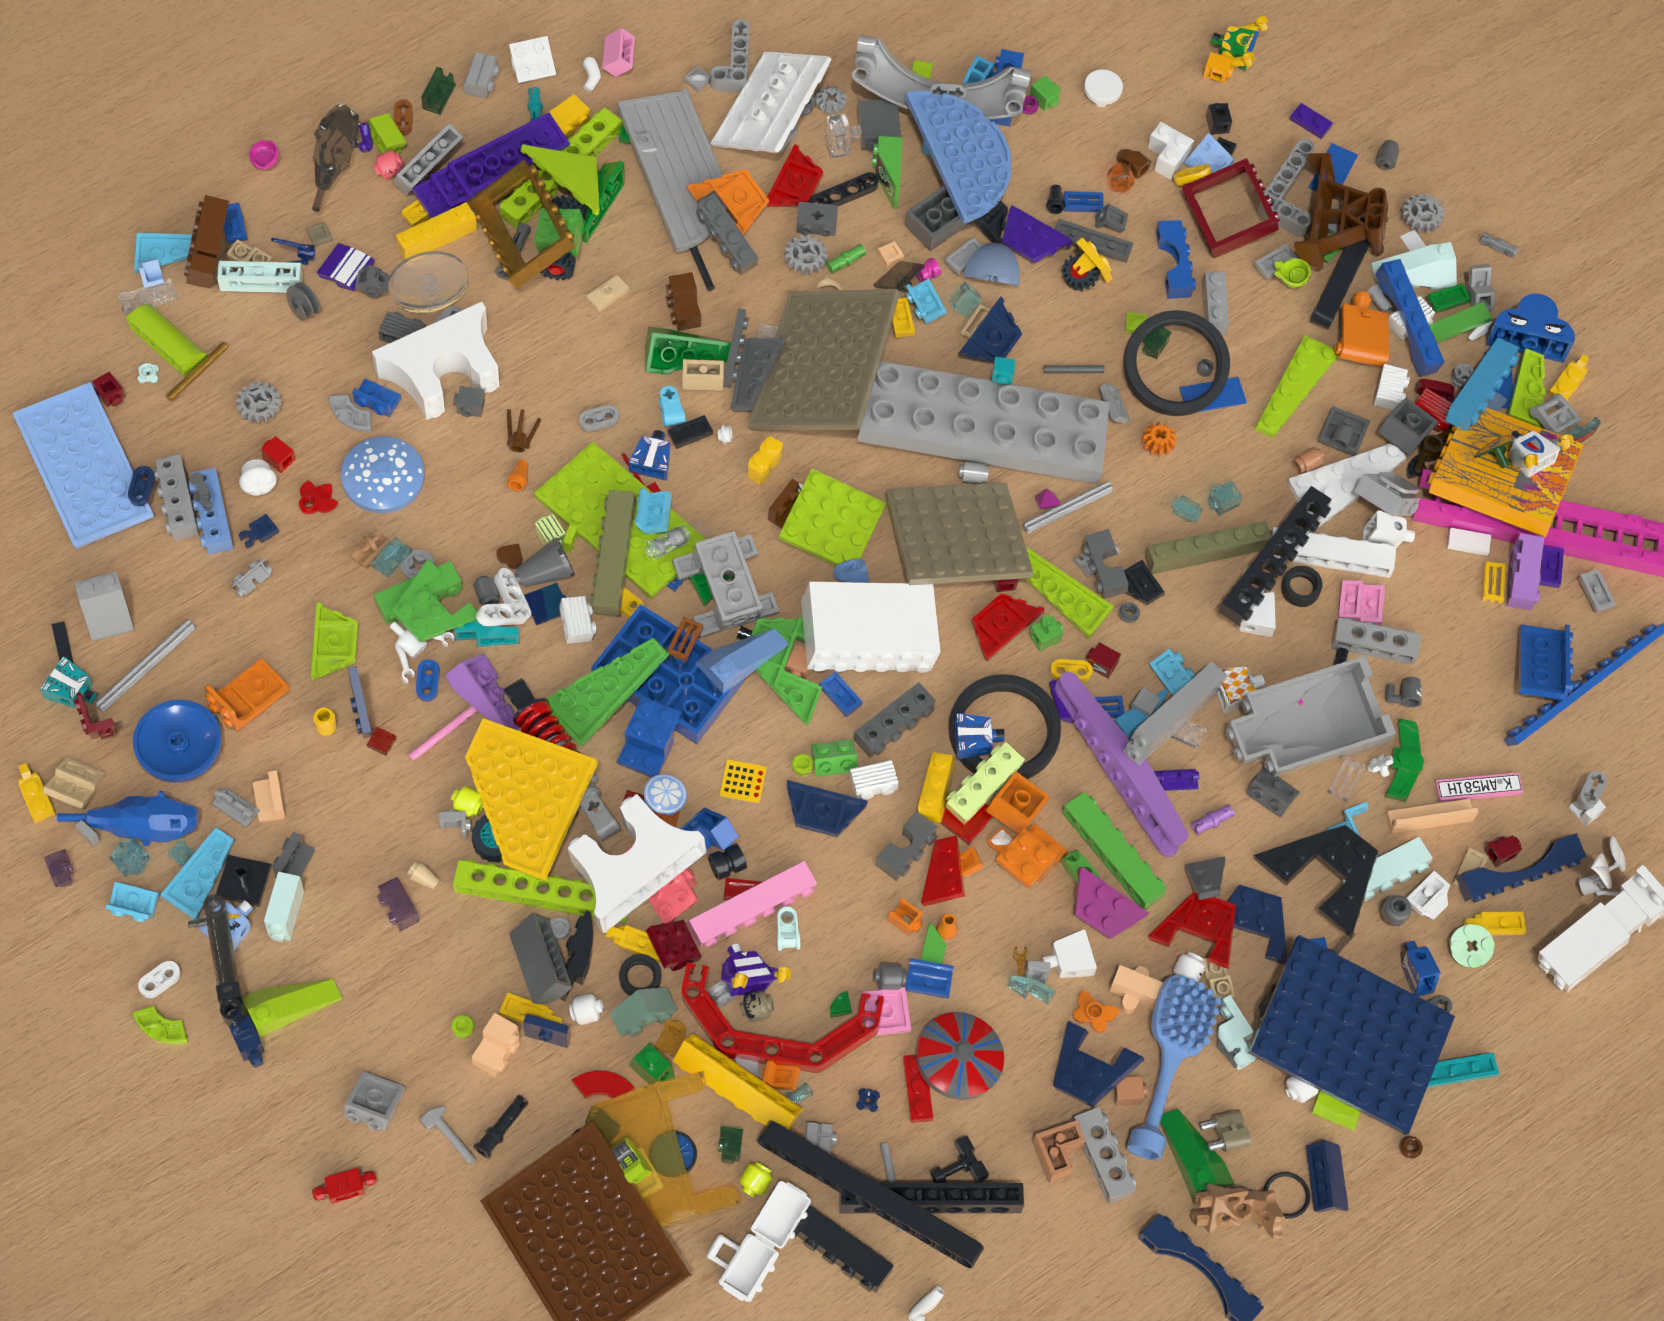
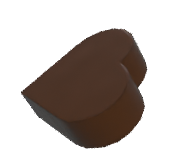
[497,544,522,569]

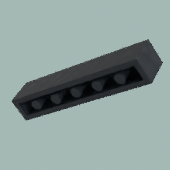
[794,1205,894,1293]

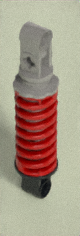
[504,678,621,841]

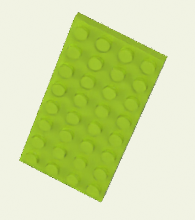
[534,441,707,599]

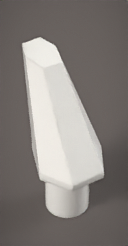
[1468,319,1495,341]

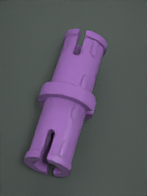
[1191,804,1235,835]

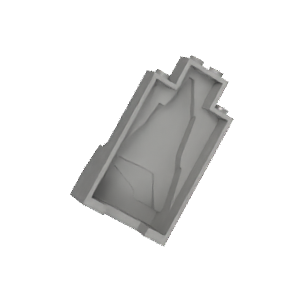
[1226,655,1396,777]

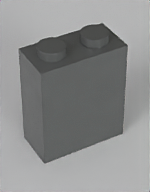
[857,99,902,151]

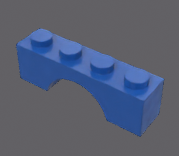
[1155,220,1196,299]

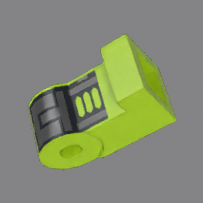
[611,1137,653,1184]

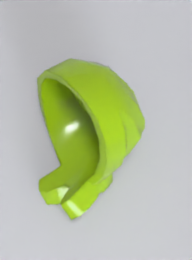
[1274,258,1311,288]

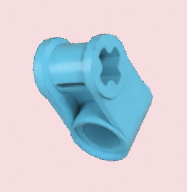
[659,386,685,427]

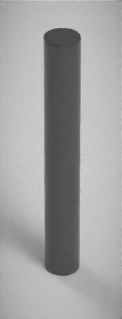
[1043,365,1104,373]

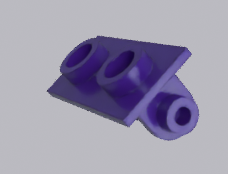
[1154,769,1200,791]

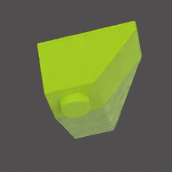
[243,979,342,1037]

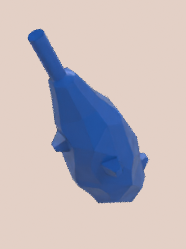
[57,791,198,846]

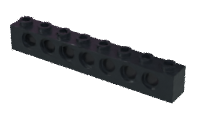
[1219,486,1332,626]
[839,1183,1024,1214]

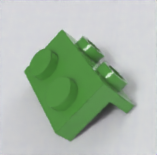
[811,739,858,777]

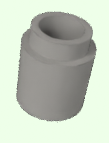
[959,462,989,484]

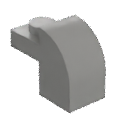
[1466,264,1495,310]

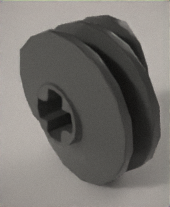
[286,282,320,321]

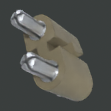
[1200,1110,1251,1152]

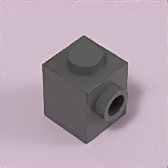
[453,386,485,417]

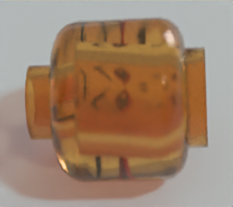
[1107,163,1135,192]

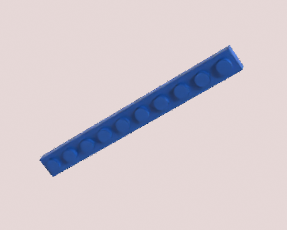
[1504,623,1664,746]

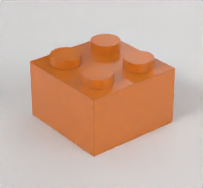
[986,771,1051,834]

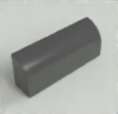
[509,913,572,1004]

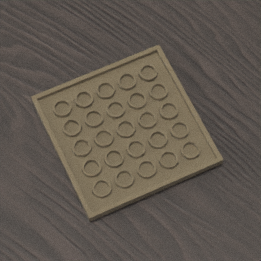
[886,483,1033,586]

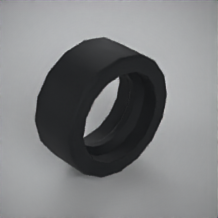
[1281,566,1323,607]
[619,954,661,996]

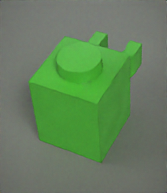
[1029,615,1064,651]

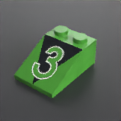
[872,136,902,209]

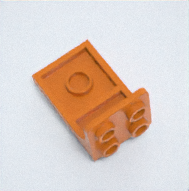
[204,658,290,732]

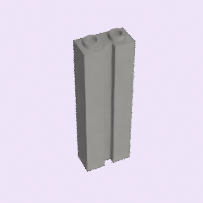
[1123,662,1228,766]

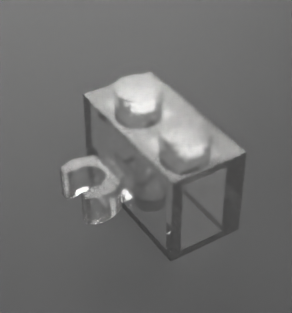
[825,114,862,158]

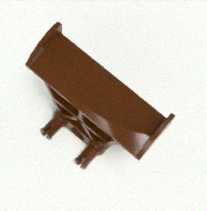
[1294,153,1389,269]

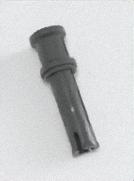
[495,223,531,280]

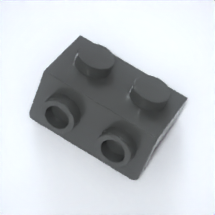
[272,832,315,878]

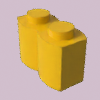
[748,436,783,485]

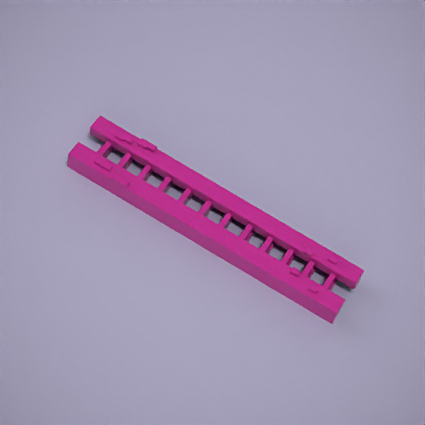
[1412,469,1664,577]

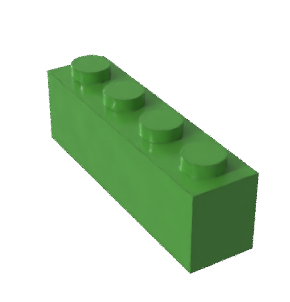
[374,561,463,624]

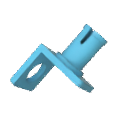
[1327,802,1369,835]

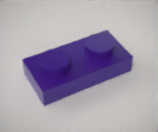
[1289,103,1333,140]
[1539,545,1564,588]

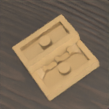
[43,757,106,809]

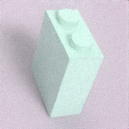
[264,872,304,942]

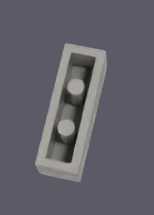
[1202,272,1229,336]

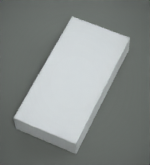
[1447,528,1491,556]

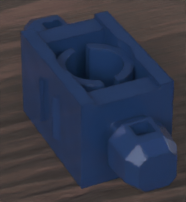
[229,1009,265,1068]

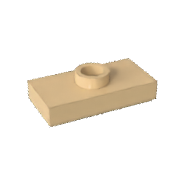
[586,275,630,313]

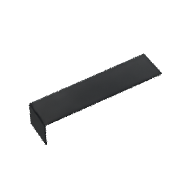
[51,621,73,663]

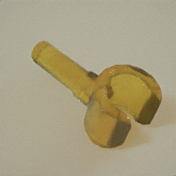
[1013,946,1027,977]

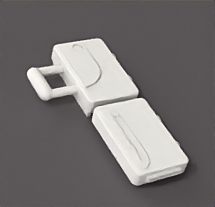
[706,1181,811,1302]

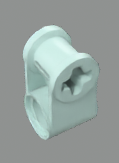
[777,906,800,951]

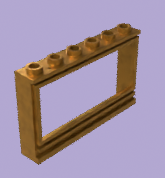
[467,160,576,290]

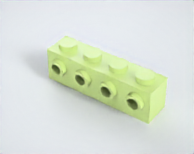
[946,742,1025,825]

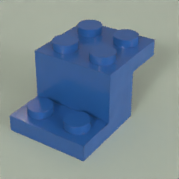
[617,697,681,778]

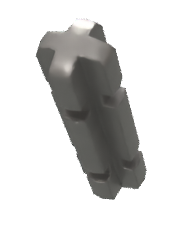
[1480,233,1518,257]

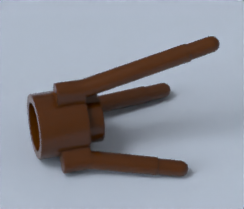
[507,409,541,453]

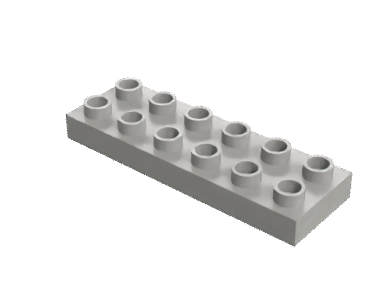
[857,361,1110,484]

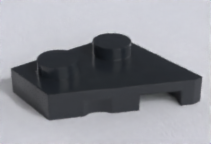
[973,200,1008,243]
[1124,560,1165,605]

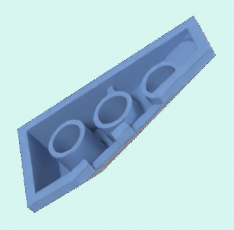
[696,629,789,694]

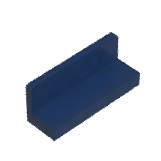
[1306,1140,1349,1213]

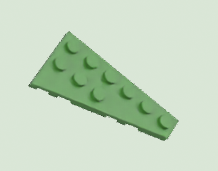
[546,638,670,746]

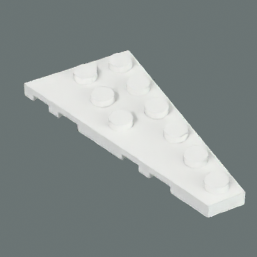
[1287,443,1406,533]

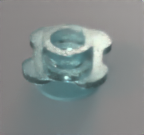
[168,840,195,866]

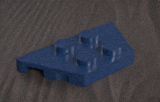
[958,296,1022,364]
[786,780,868,837]

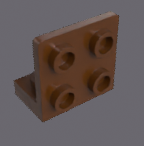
[767,479,799,529]

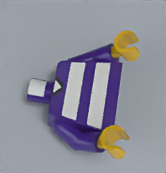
[721,944,791,997]

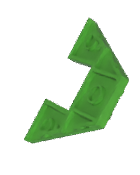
[750,617,822,726]

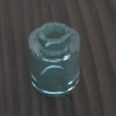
[1171,495,1203,523]

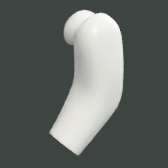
[583,57,601,92]
[908,1286,945,1321]

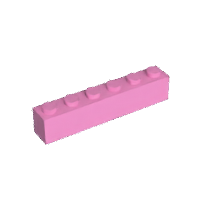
[687,861,817,948]

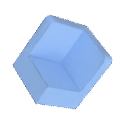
[137,258,164,288]

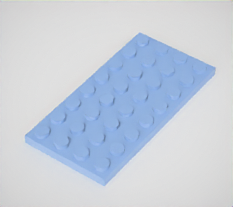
[13,382,154,549]

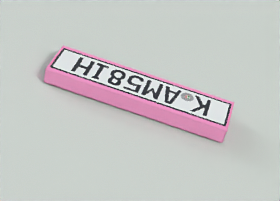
[1435,773,1523,803]

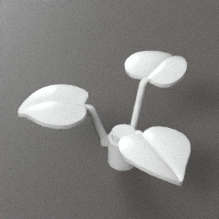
[1579,836,1642,933]

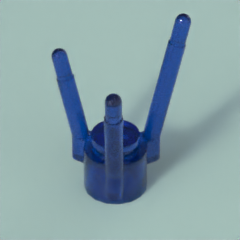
[271,238,315,265]

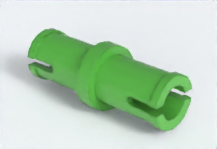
[826,244,866,274]

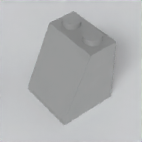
[75,571,134,642]

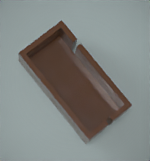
[184,195,229,289]

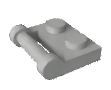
[1530,393,1581,434]

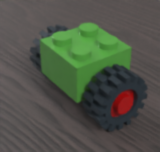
[534,195,586,281]

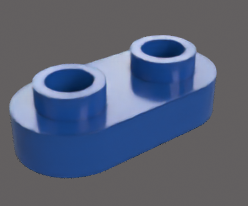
[416,659,440,702]

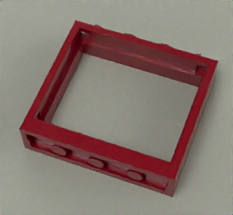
[1182,158,1280,258]

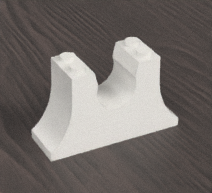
[372,302,500,420]
[568,794,707,934]

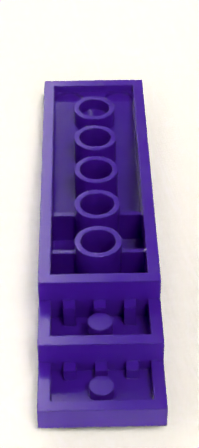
[412,112,570,219]

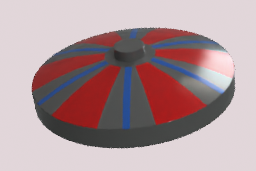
[916,1012,1004,1100]

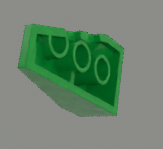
[583,161,625,243]
[645,326,731,374]

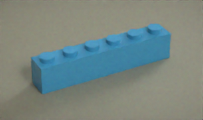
[1445,338,1519,431]

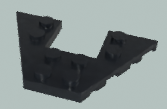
[1254,825,1378,939]

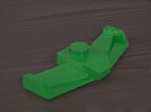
[1385,719,1424,802]

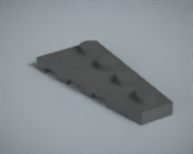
[730,338,785,412]

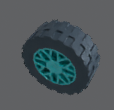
[472,815,503,863]

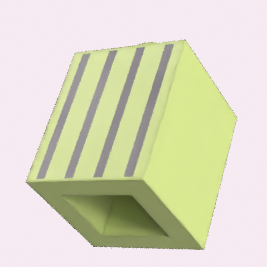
[535,514,566,545]

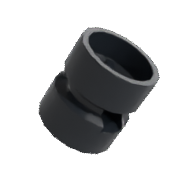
[708,843,747,881]

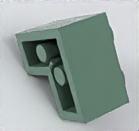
[610,987,678,1037]

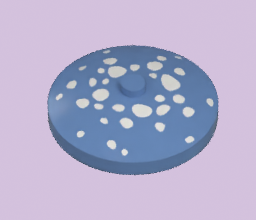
[341,436,425,513]

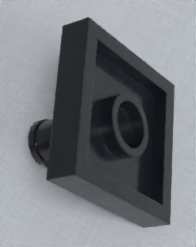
[216,855,272,907]

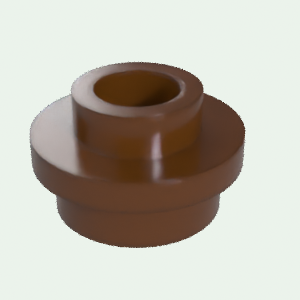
[1400,1136,1423,1159]

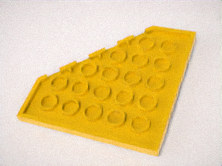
[465,718,598,881]

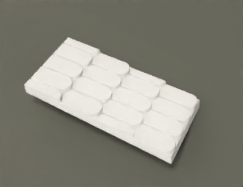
[710,51,831,153]

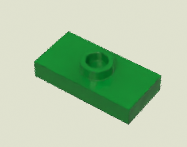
[1426,283,1471,313]

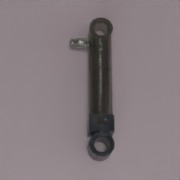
[188,894,245,1027]

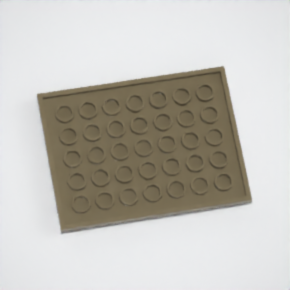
[748,289,900,430]

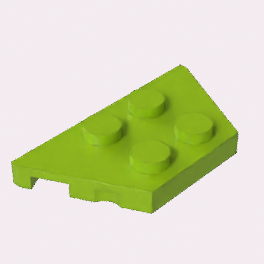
[311,603,359,680]

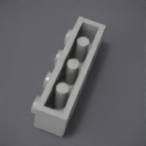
[153,454,199,541]

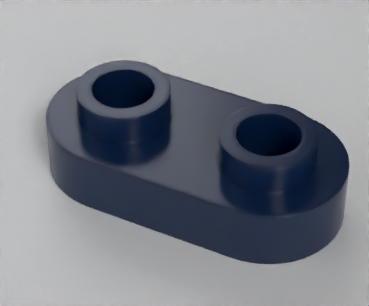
[128,466,155,506]

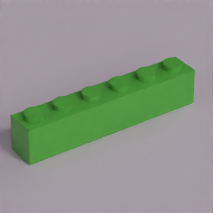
[1062,791,1166,910]

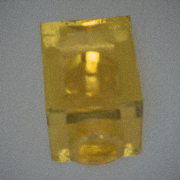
[655,1019,687,1058]

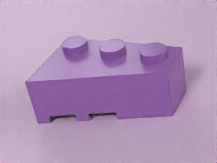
[1506,533,1544,610]

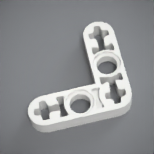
[476,568,531,626]

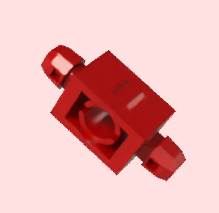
[312,1168,377,1204]

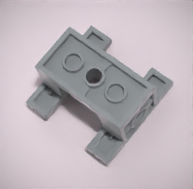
[672,531,779,638]

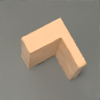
[253,770,285,823]

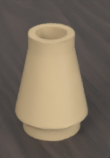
[407,861,441,890]

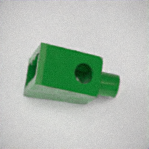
[629,1044,675,1094]

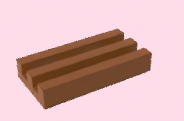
[667,617,703,663]

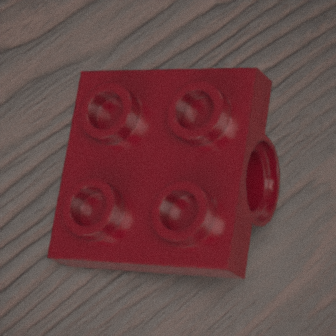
[646,920,702,971]

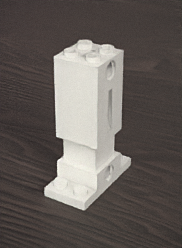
[1538,865,1664,993]

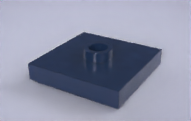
[523,1014,570,1048]

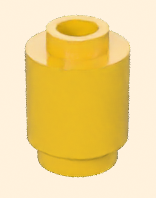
[313,707,337,736]

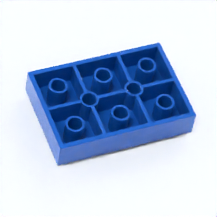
[591,604,745,744]

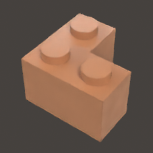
[1032,1120,1086,1184]

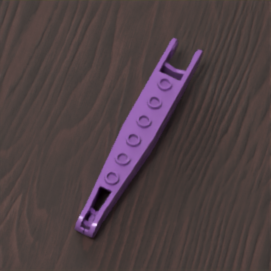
[1055,672,1188,857]

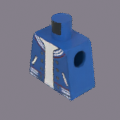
[629,430,670,481]
[955,713,1005,759]
[1402,941,1441,997]

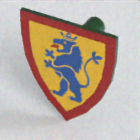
[1474,435,1515,469]

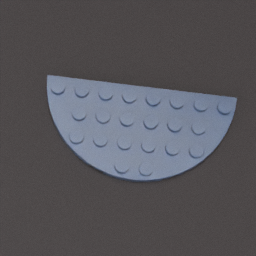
[905,91,1012,224]

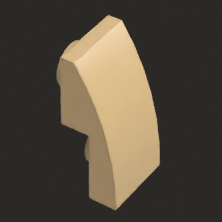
[226,239,272,262]
[1203,958,1235,1000]

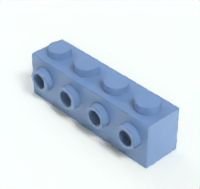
[188,468,234,554]

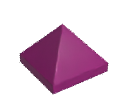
[1035,488,1060,508]

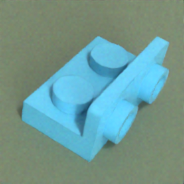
[1150,648,1196,696]

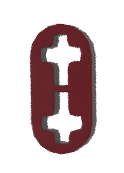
[1416,379,1455,401]

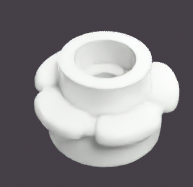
[718,425,733,445]

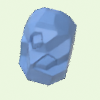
[833,559,869,583]

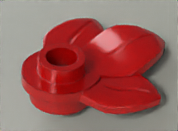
[299,480,338,514]

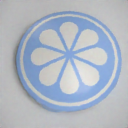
[644,774,687,816]

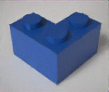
[680,807,739,850]

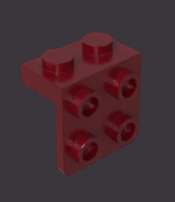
[74,692,117,740]

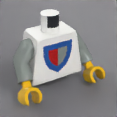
[1509,430,1574,478]

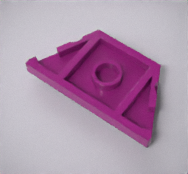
[1073,867,1149,939]

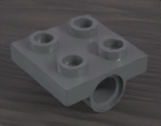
[1318,406,1370,456]

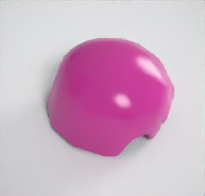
[249,140,279,170]

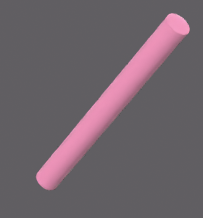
[408,705,478,761]

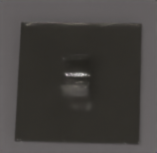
[873,261,925,291]

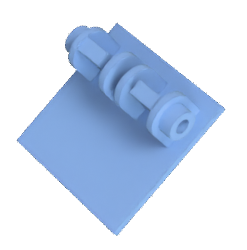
[1185,133,1235,189]

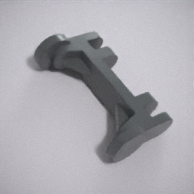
[190,472,212,511]

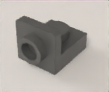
[1095,204,1128,233]

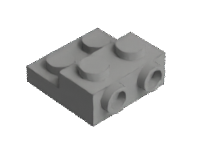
[344,1071,405,1131]

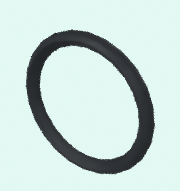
[1263,1172,1311,1219]

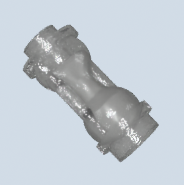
[644,525,692,561]

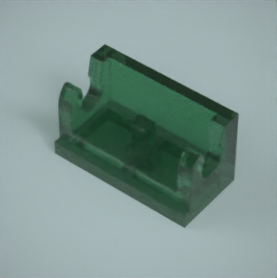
[421,67,456,115]

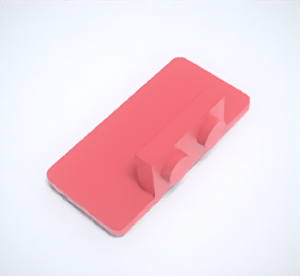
[623,846,698,923]

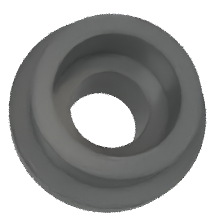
[1119,602,1140,623]

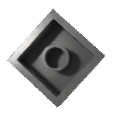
[1378,397,1439,456]

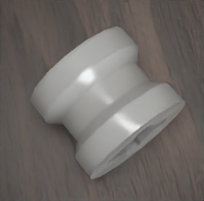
[1451,363,1474,389]
[708,981,735,1008]

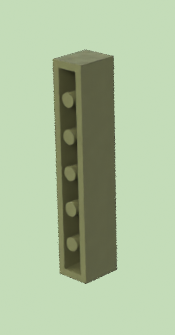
[590,490,636,616]
[1145,521,1272,574]

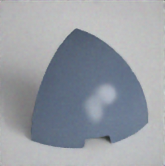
[963,242,1020,286]

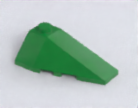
[1160,1109,1234,1199]

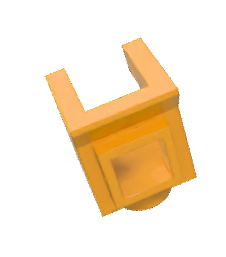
[1202,52,1234,83]

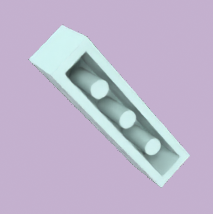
[1342,837,1433,902]

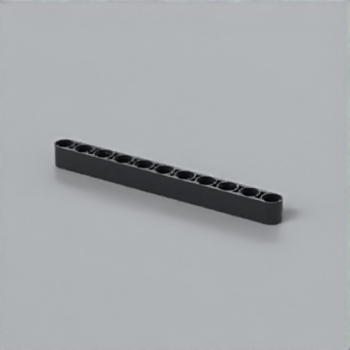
[756,1120,984,1269]

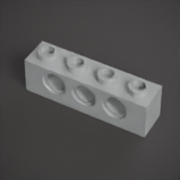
[392,123,463,196]
[1332,618,1421,665]
[1073,1107,1137,1205]

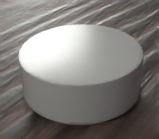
[550,917,571,940]

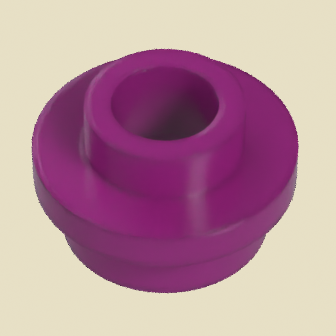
[1022,95,1039,114]

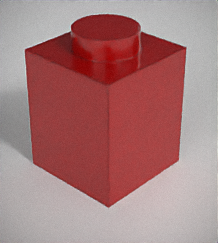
[261,436,295,473]

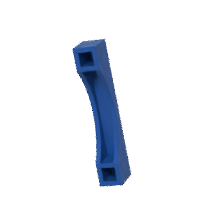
[1375,259,1445,377]

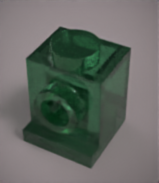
[1142,327,1172,360]
[718,1127,743,1164]

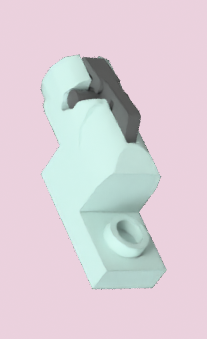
[1217,995,1256,1070]

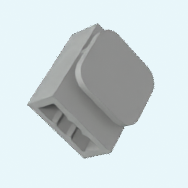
[1354,472,1421,517]

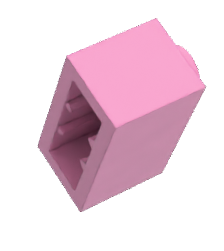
[602,28,635,77]

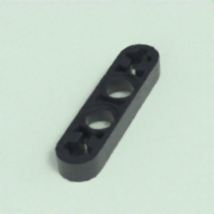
[809,172,879,207]

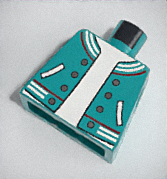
[40,657,97,708]

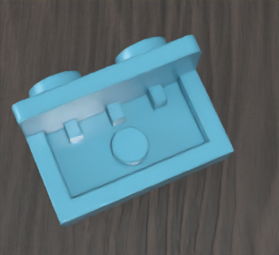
[905,279,947,324]
[635,488,672,534]
[105,881,159,922]

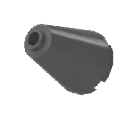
[514,537,575,587]

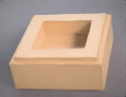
[877,241,904,267]

